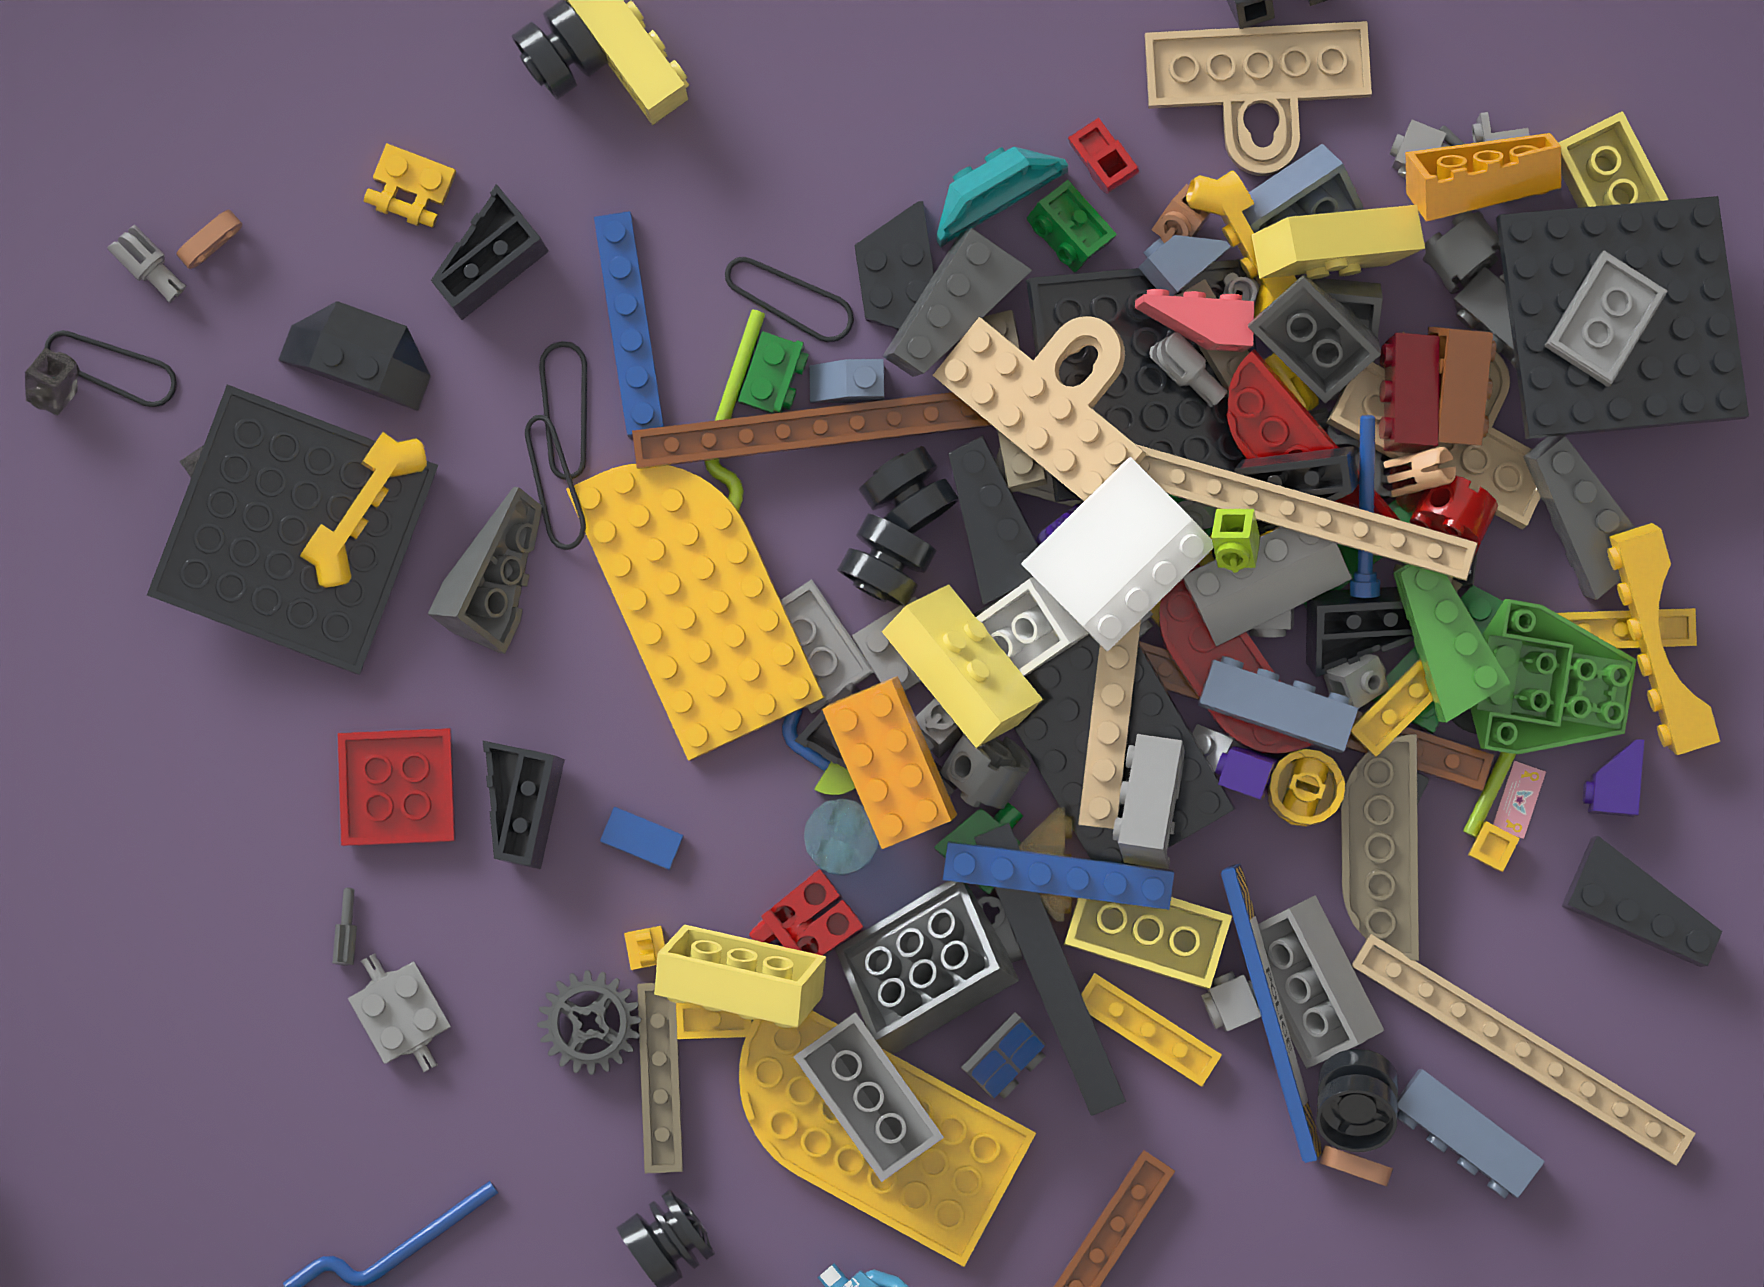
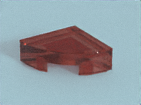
[1390,465,1424,513]

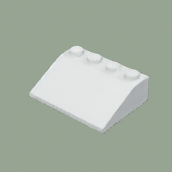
[1021,457,1213,652]

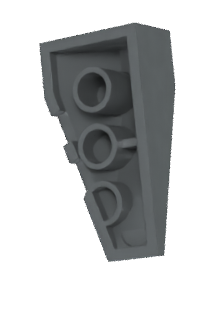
[428,487,542,654]

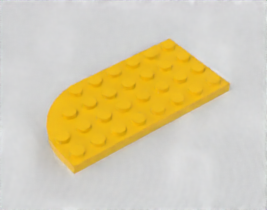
[566,464,825,761]
[739,1010,1036,1267]

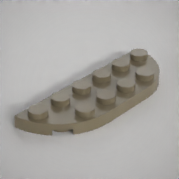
[1341,734,1419,961]

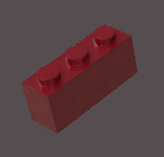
[1379,332,1440,453]

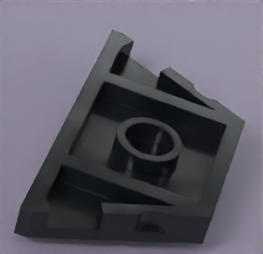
[854,201,934,331]

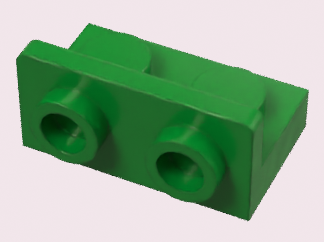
[1026,180,1117,272]
[738,331,809,414]

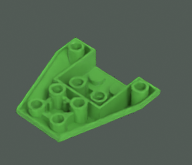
[1470,599,1637,754]

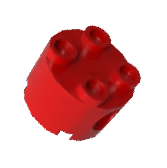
[1410,475,1498,556]

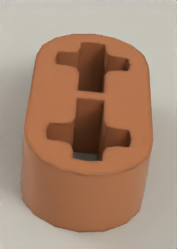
[177,210,243,269]
[1319,1145,1393,1187]

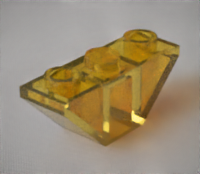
[1019,808,1072,922]

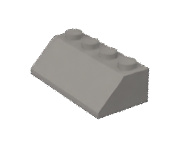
[1182,527,1352,647]
[1258,895,1384,1069]
[793,1012,944,1182]

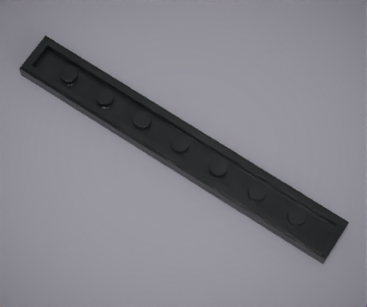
[974,822,1126,1116]

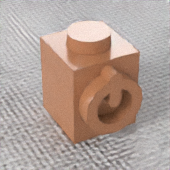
[1151,184,1211,243]

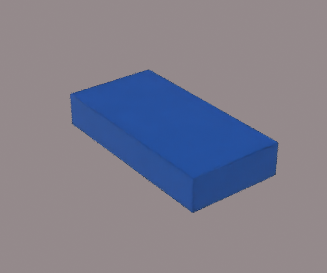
[600,807,684,870]

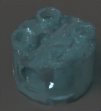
[804,799,879,876]

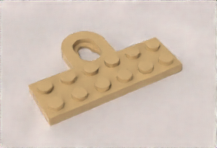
[1144,21,1372,176]
[933,316,1147,501]
[1326,352,1540,529]

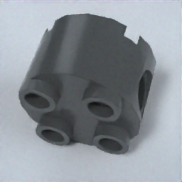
[1423,211,1501,294]
[940,734,1031,809]

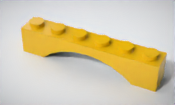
[1607,523,1720,755]

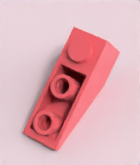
[1135,289,1254,352]

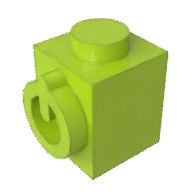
[1211,509,1260,573]

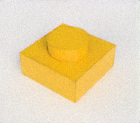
[1468,821,1520,872]

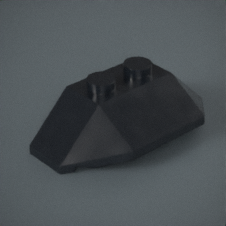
[278,301,431,411]

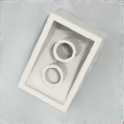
[976,577,1089,677]

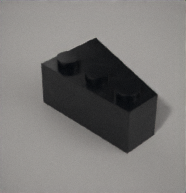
[431,184,549,320]
[1235,446,1359,535]
[1306,587,1415,677]
[483,741,565,869]

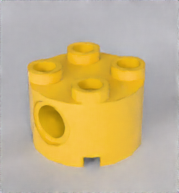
[1267,749,1345,827]

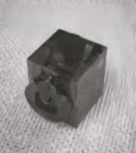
[25,348,80,416]

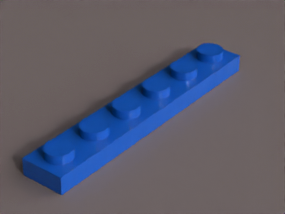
[594,211,664,437]
[943,841,1174,910]

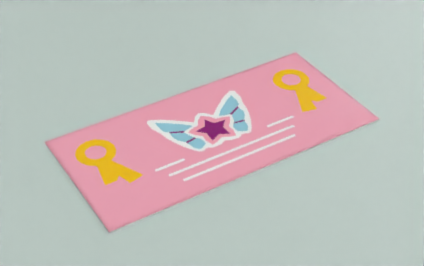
[1493,761,1546,839]

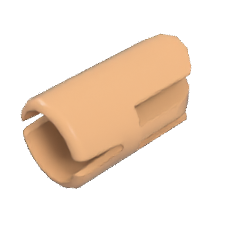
[1383,447,1456,497]

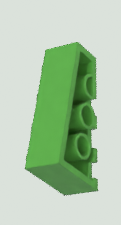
[1393,564,1511,723]

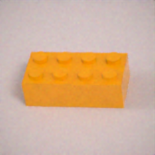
[822,676,957,849]

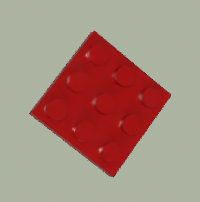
[338,728,455,846]

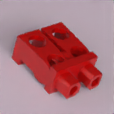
[749,869,864,956]

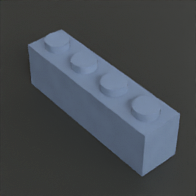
[1197,656,1358,753]
[1397,1069,1545,1199]

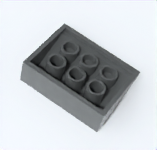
[835,881,1019,1055]

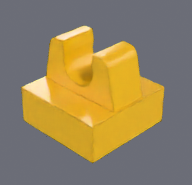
[624,926,665,970]

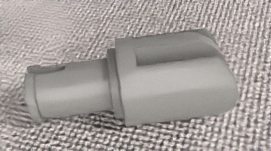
[107,224,186,303]
[1149,332,1227,407]

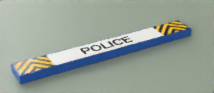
[1221,863,1323,1163]

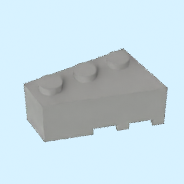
[1113,734,1185,869]

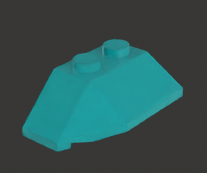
[937,146,1069,247]

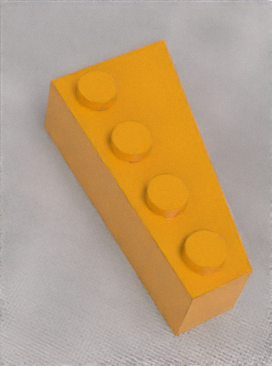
[1405,133,1561,222]

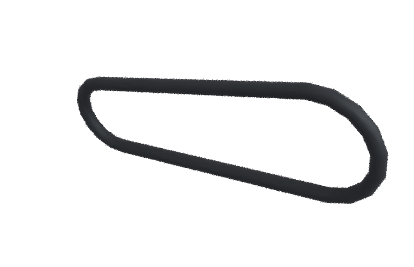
[725,257,854,342]
[44,330,177,407]
[539,341,587,480]
[525,415,586,550]

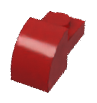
[1068,117,1139,194]

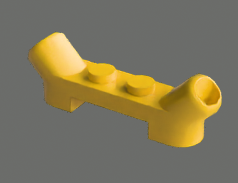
[1186,170,1297,318]
[300,432,427,588]

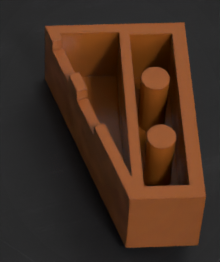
[1428,327,1496,446]

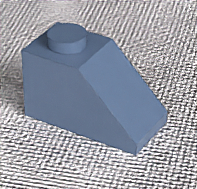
[1138,235,1231,296]
[809,359,884,403]

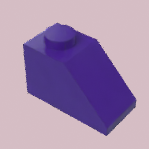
[1583,739,1644,817]
[1215,746,1282,799]

